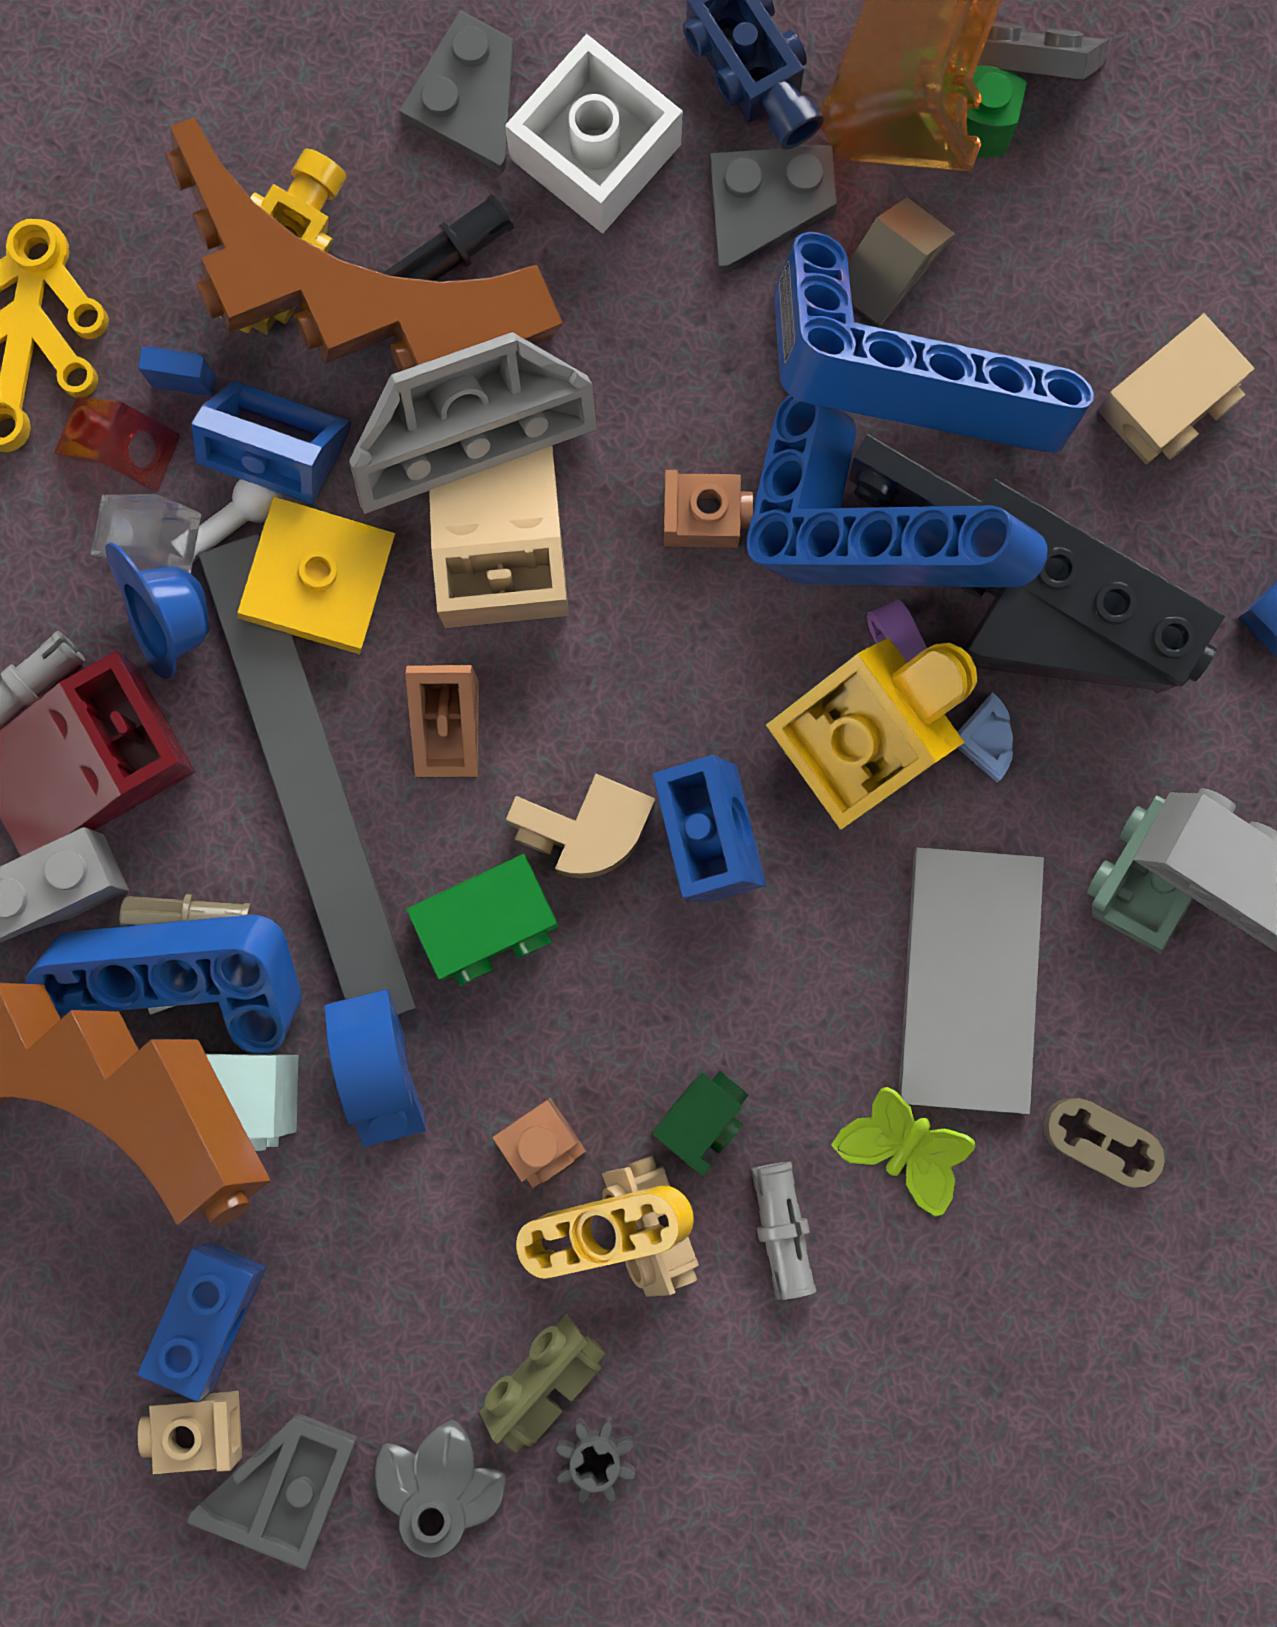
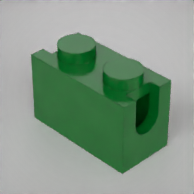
[406,854,559,987]

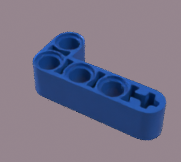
[25,915,302,1054]

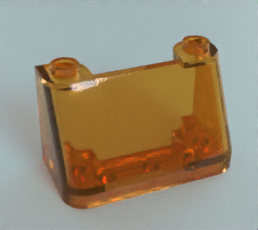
[820,0,1002,171]

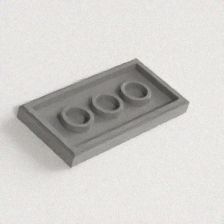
[899,847,1044,1114]

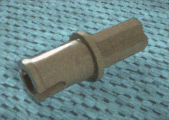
[119,894,252,927]

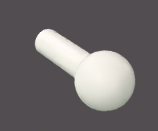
[175,479,283,564]

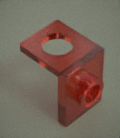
[54,397,180,491]

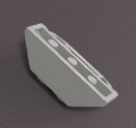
[349,332,597,514]

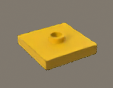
[237,496,395,655]

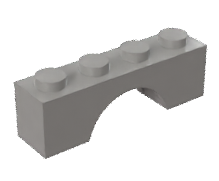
[0,827,129,943]

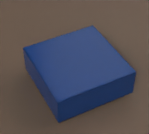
[138,346,216,397]

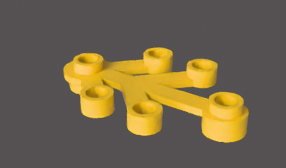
[0,219,109,452]

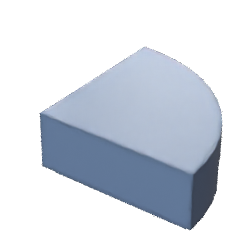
[957,692,1013,782]

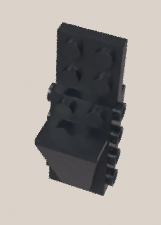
[848,434,1226,694]

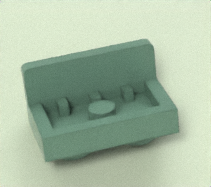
[1087,795,1193,954]

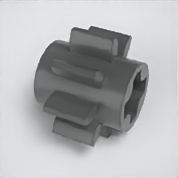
[556,1416,635,1504]

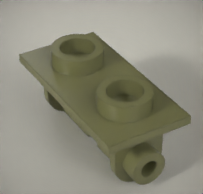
[479,1314,606,1453]

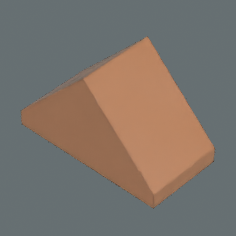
[405,665,479,777]

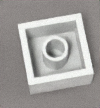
[505,34,683,234]

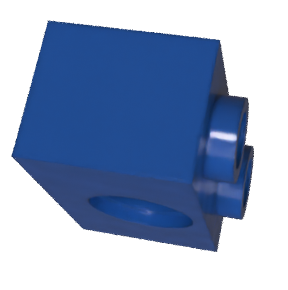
[653,755,767,903]
[137,1241,267,1402]

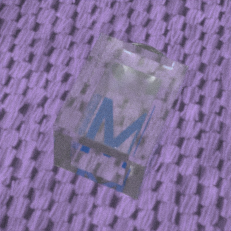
[91,494,202,574]

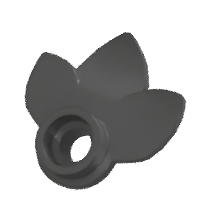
[375,1420,505,1558]

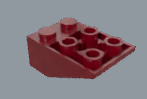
[0,651,196,856]

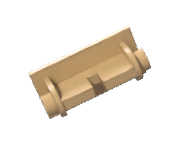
[602,1156,699,1297]

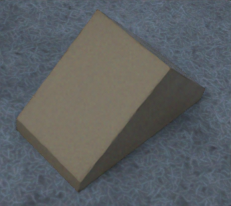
[848,197,955,328]

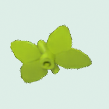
[831,1087,975,1216]

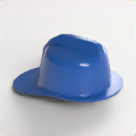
[105,542,210,680]

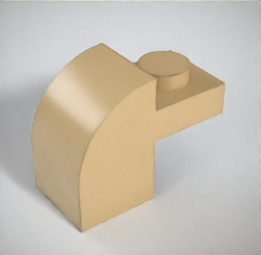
[506,774,655,878]

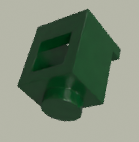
[651,1070,749,1177]

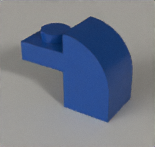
[325,989,426,1147]

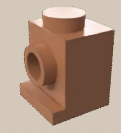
[664,470,753,548]
[492,1098,586,1188]

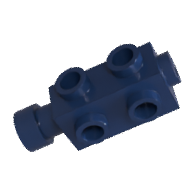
[682,0,824,150]

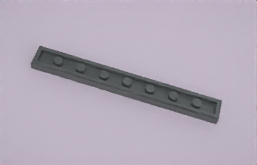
[199,534,418,1015]

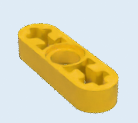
[516,1186,694,1279]

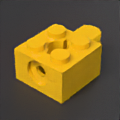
[766,637,977,830]

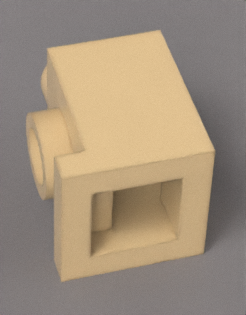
[138,1391,242,1474]

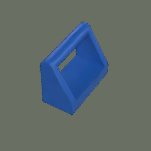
[192,380,351,505]

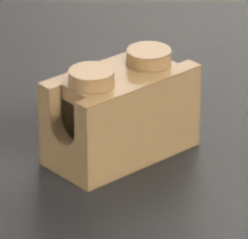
[1097,313,1255,465]

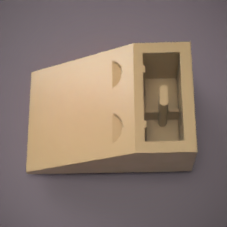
[429,445,569,628]

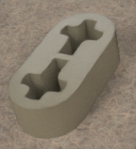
[1043,1097,1165,1188]

